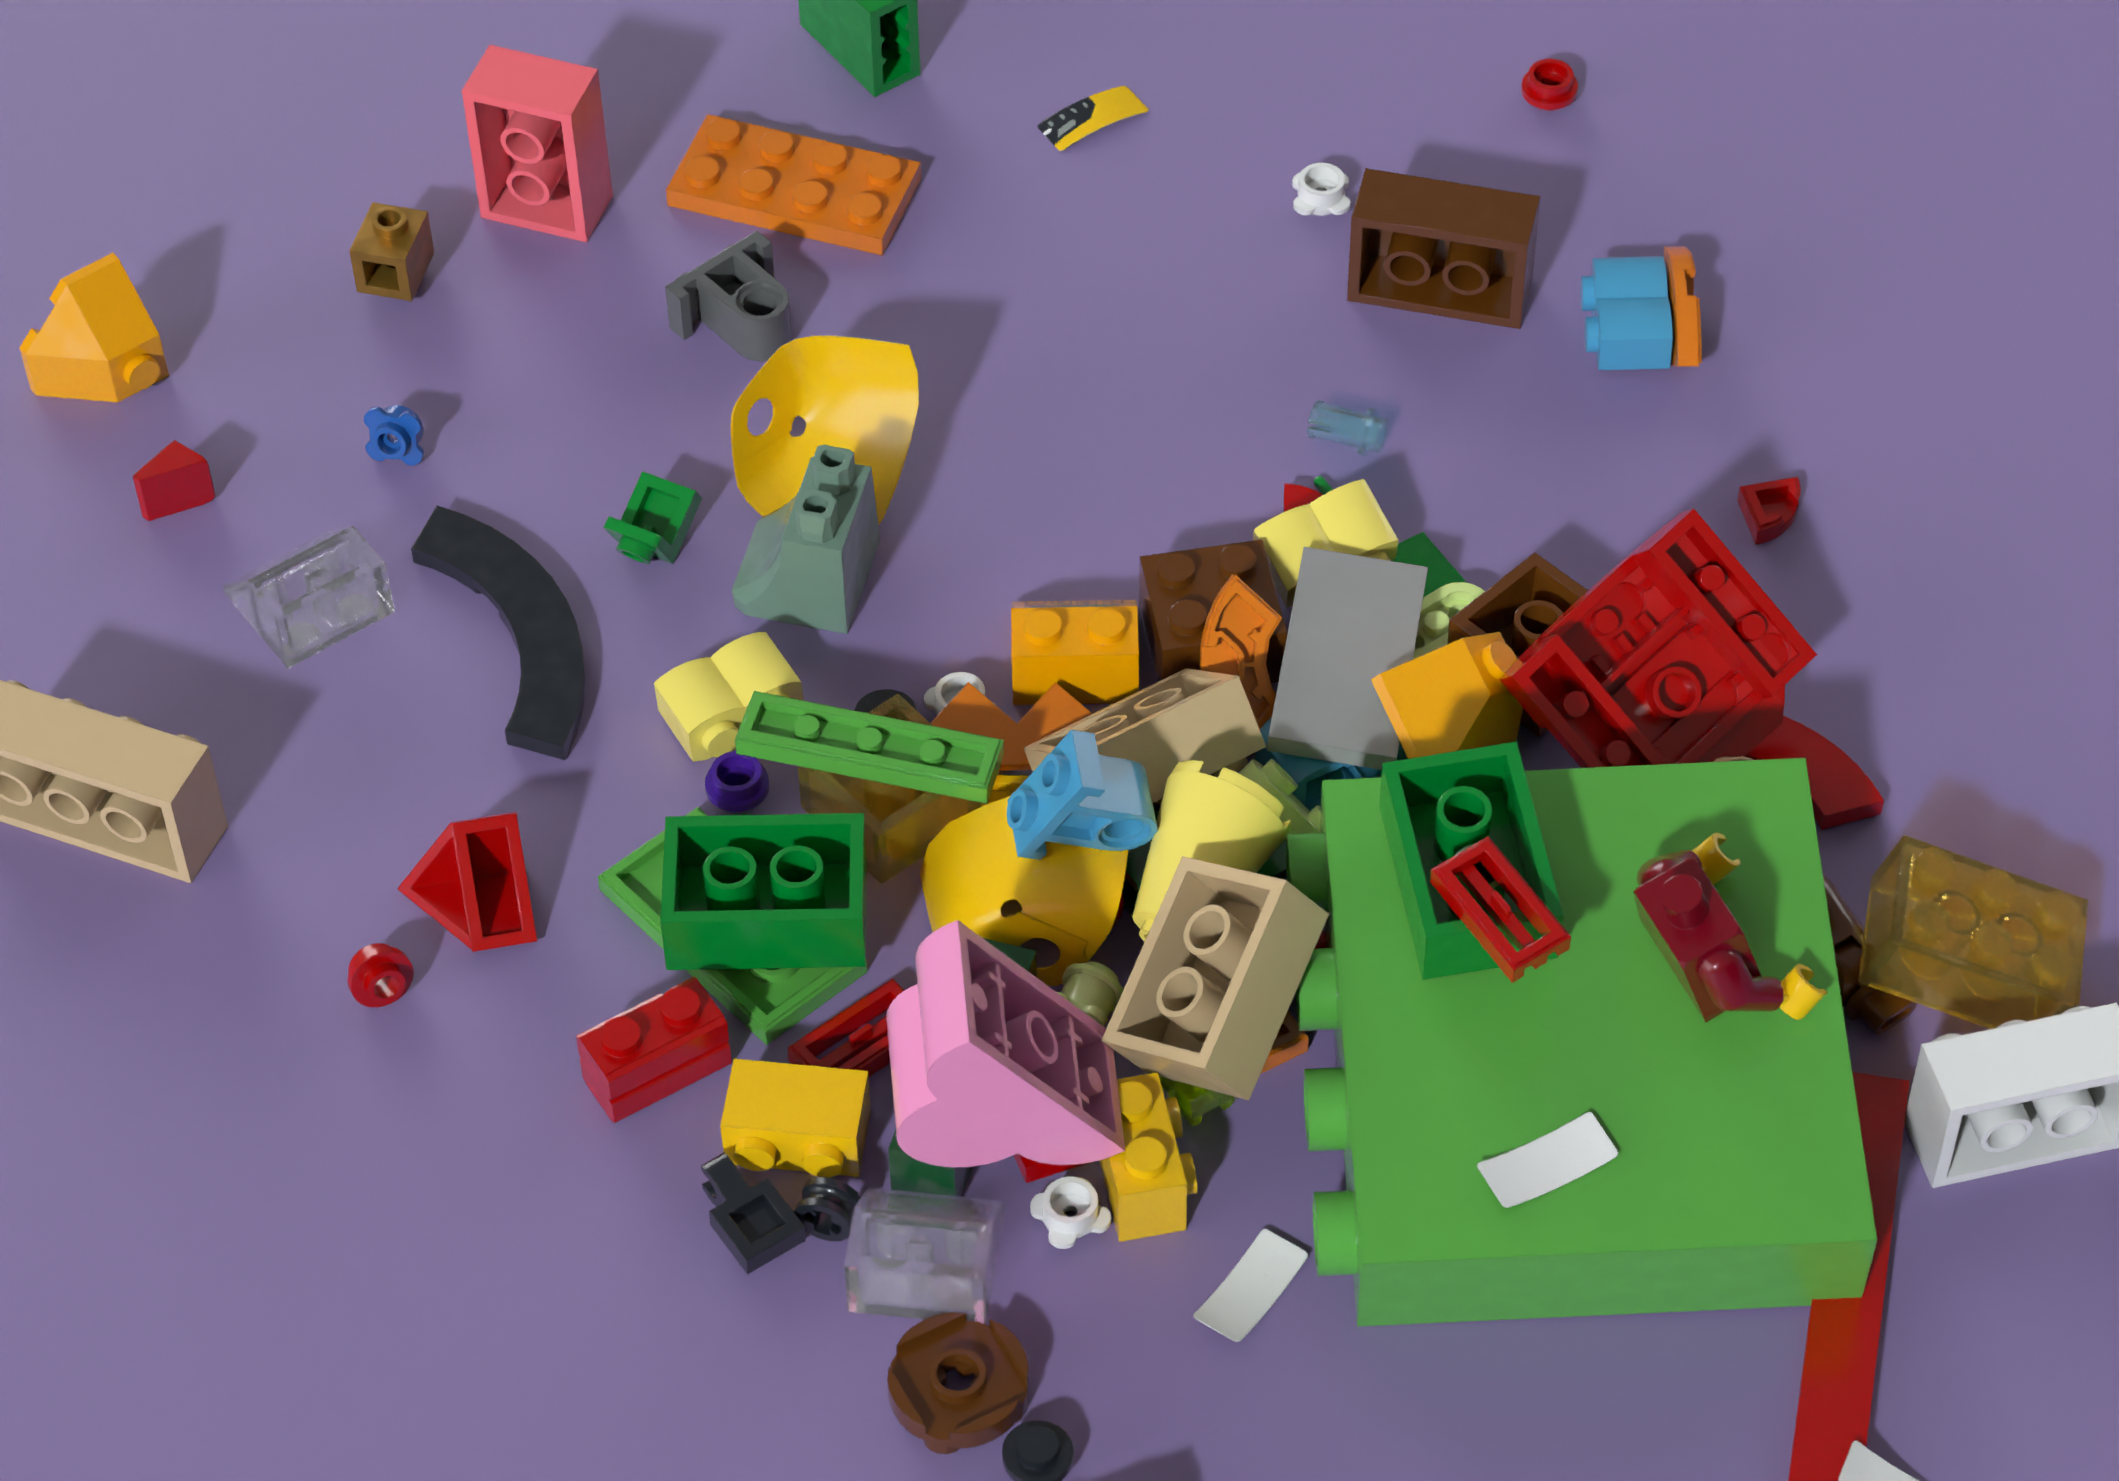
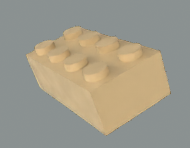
[0,680,228,883]

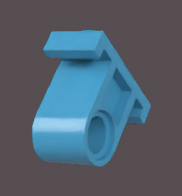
[1007,730,1157,860]

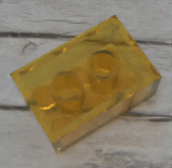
[1858,835,2088,1029]

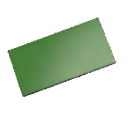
[597,807,867,1045]

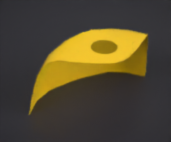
[731,336,919,526]
[920,796,1129,986]

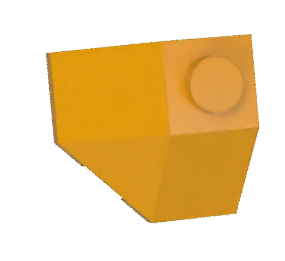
[19,253,169,403]

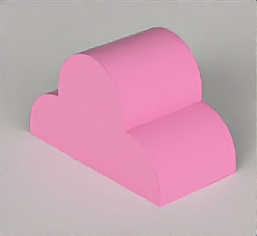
[886,920,1125,1167]

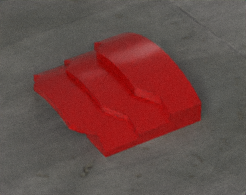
[1499,508,1817,768]

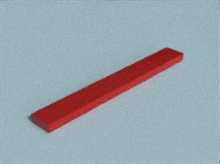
[1788,1072,1909,1481]

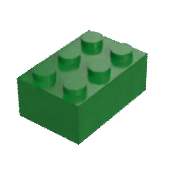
[1379,741,1564,980]
[660,813,867,970]

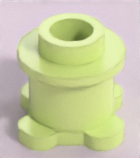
[1057,962,1124,1027]

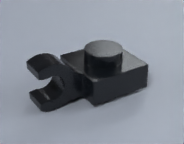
[701,1153,806,1275]

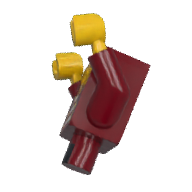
[1633,832,1827,1022]

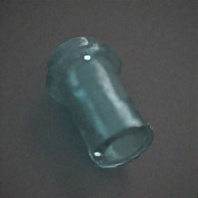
[1307,400,1388,456]

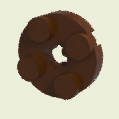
[887,1312,1029,1454]

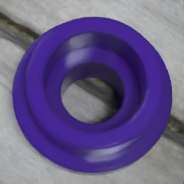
[705,751,769,812]

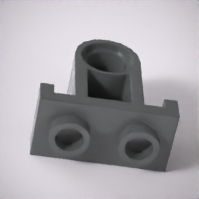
[665,231,792,362]

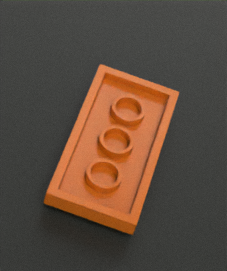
[666,114,922,256]

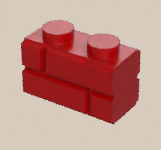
[576,977,732,1123]

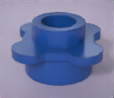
[363,405,424,466]

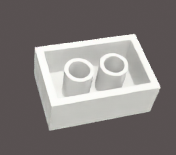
[1904,1002,2119,1188]

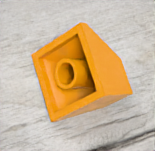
[1371,632,1523,759]

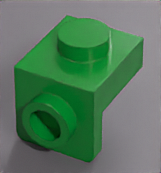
[603,471,703,564]

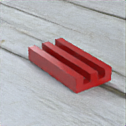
[1430,836,1571,983]
[787,979,905,1077]

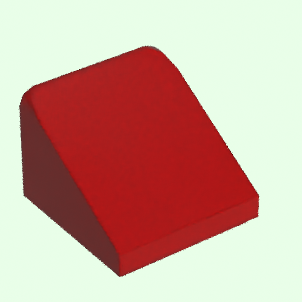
[132,440,216,521]

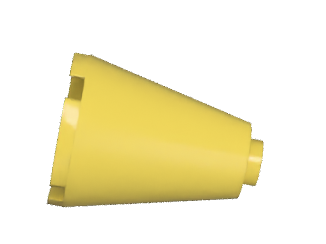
[1133,760,1292,942]

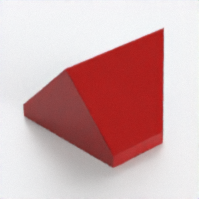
[397,811,537,952]

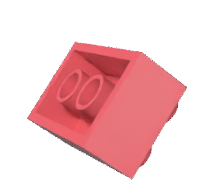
[462,44,613,243]

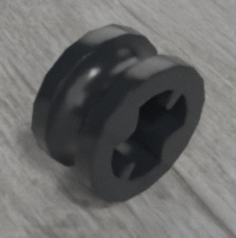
[794,1177,863,1241]

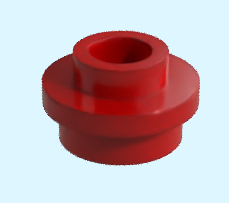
[1521,59,1578,111]
[347,943,414,1008]

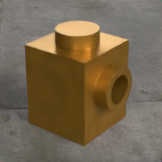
[349,202,435,301]

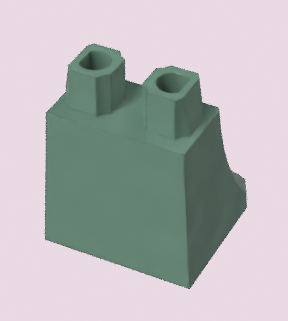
[732,445,880,634]

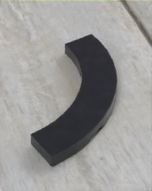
[411,506,585,760]

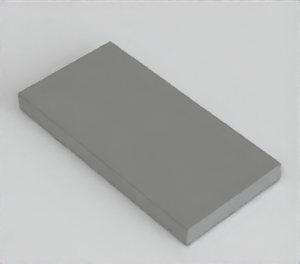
[1266,547,1428,770]

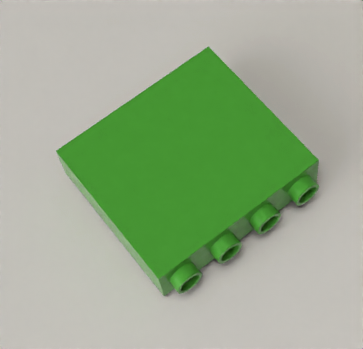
[1286,758,1877,1327]

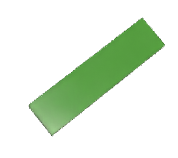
[735,691,1004,804]

